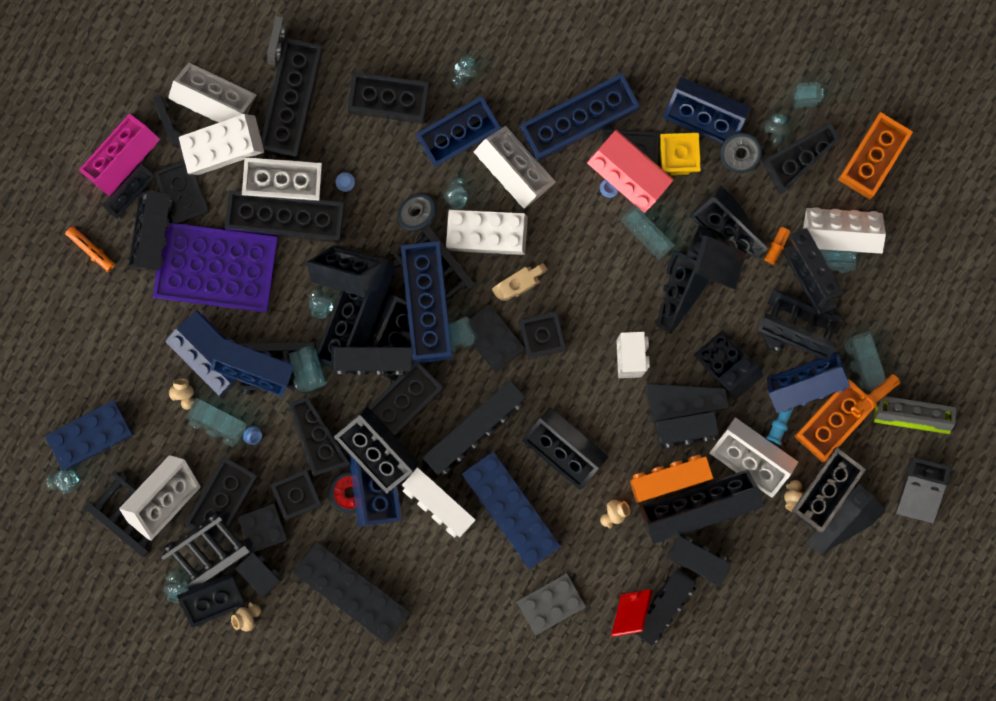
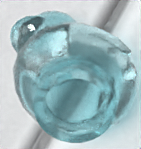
[451,56,477,88]
[764,113,789,146]
[444,177,468,209]
[308,288,333,319]
[46,470,78,494]
[165,571,189,603]

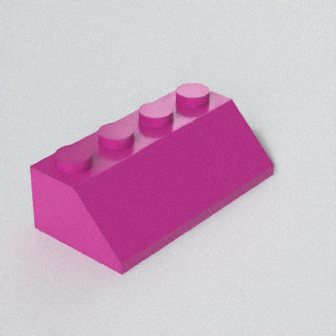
[79,114,160,196]

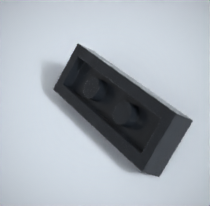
[102,163,155,219]

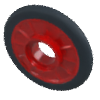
[329,471,356,514]

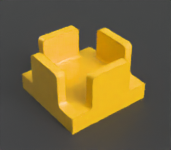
[660,133,701,175]

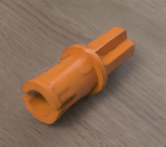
[764,227,790,265]

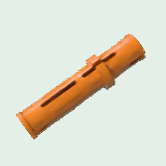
[65,226,115,272]
[851,374,900,418]

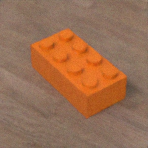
[838,112,913,199]
[794,379,877,462]
[630,454,713,503]

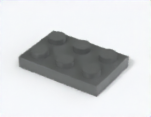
[267,16,287,66]
[517,573,586,636]

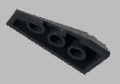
[689,185,769,258]
[657,250,709,334]
[806,484,885,555]

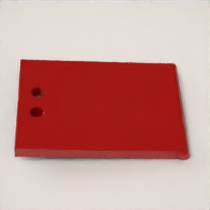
[611,589,652,637]

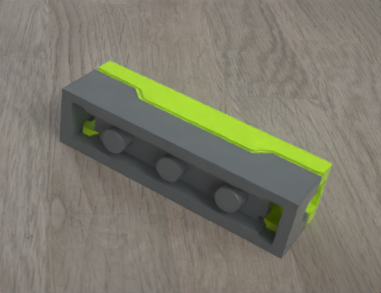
[874,396,956,434]

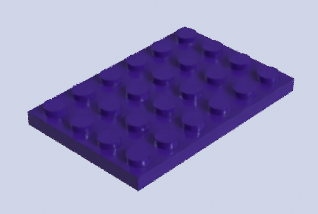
[153,223,278,313]

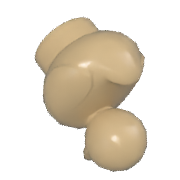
[169,379,196,410]
[784,480,803,512]
[600,500,630,529]
[231,602,261,631]

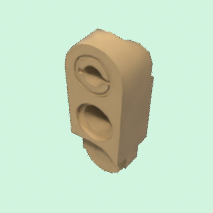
[492,263,548,301]

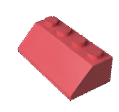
[587,129,674,213]

